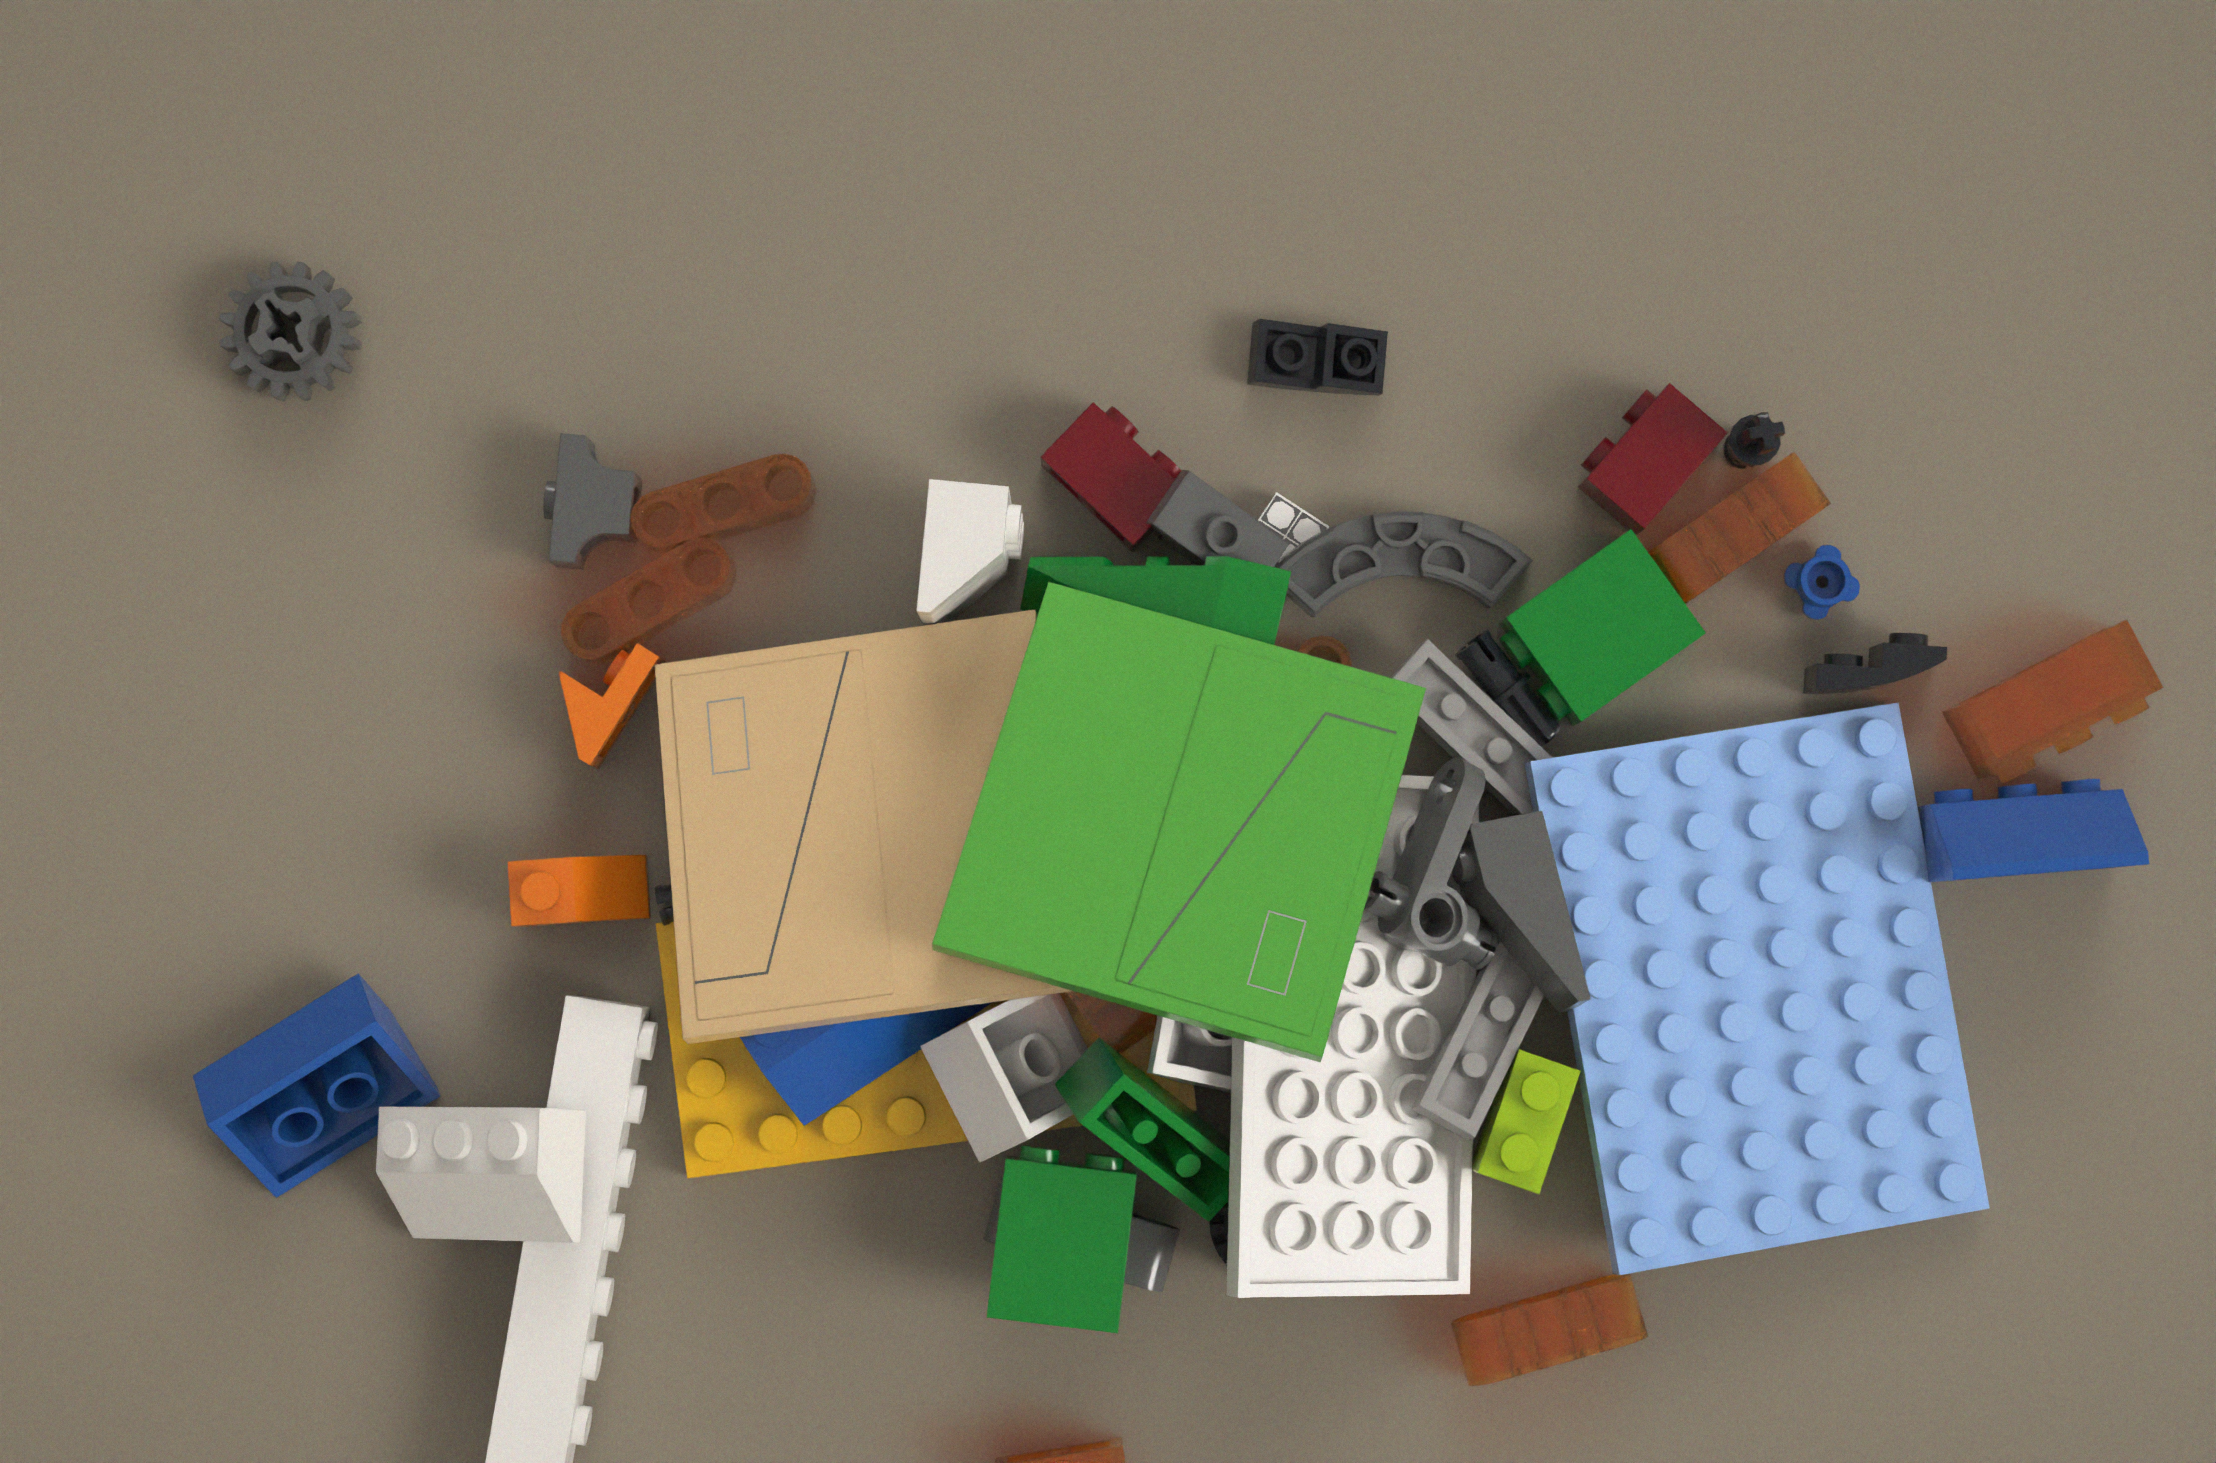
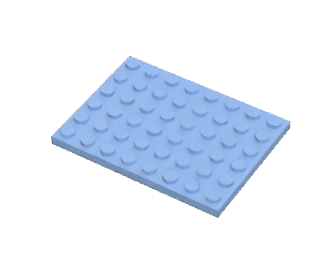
[1524,702,1990,1275]

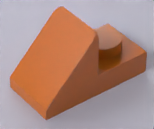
[559,643,666,769]

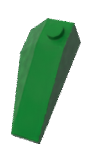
[1020,556,1291,645]

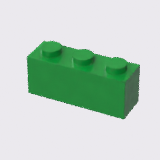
[1054,1037,1230,1222]

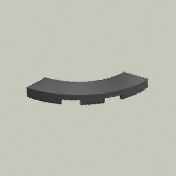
[1274,511,1533,618]

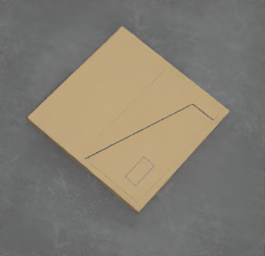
[655,609,1072,1044]

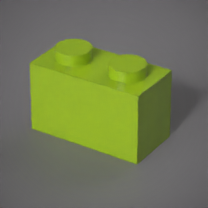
[1472,1049,1581,1194]

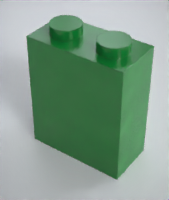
[1499,529,1706,726]
[986,1145,1137,1333]

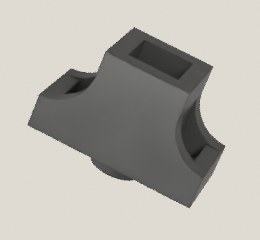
[543,433,642,570]
[1146,470,1289,567]

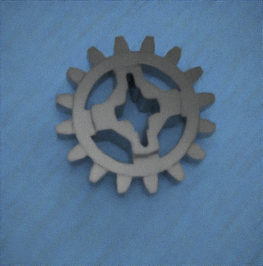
[219,261,362,401]

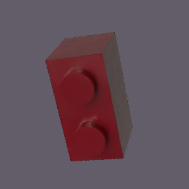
[1578,383,1728,535]
[1040,402,1181,552]

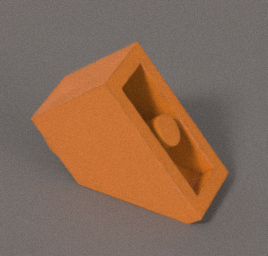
[507,855,651,927]

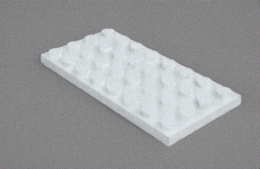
[1226,775,1479,1298]

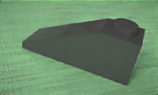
[1452,811,1591,1013]

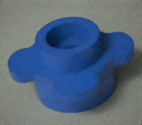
[1784,545,1860,620]

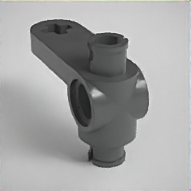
[1364,757,1499,969]

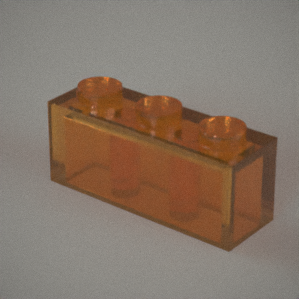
[1942,620,2164,783]

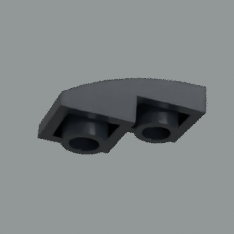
[1247,319,1388,396]
[1803,633,1947,694]

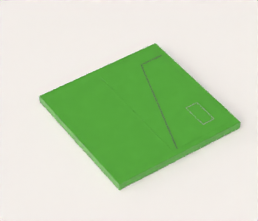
[932,582,1426,1063]

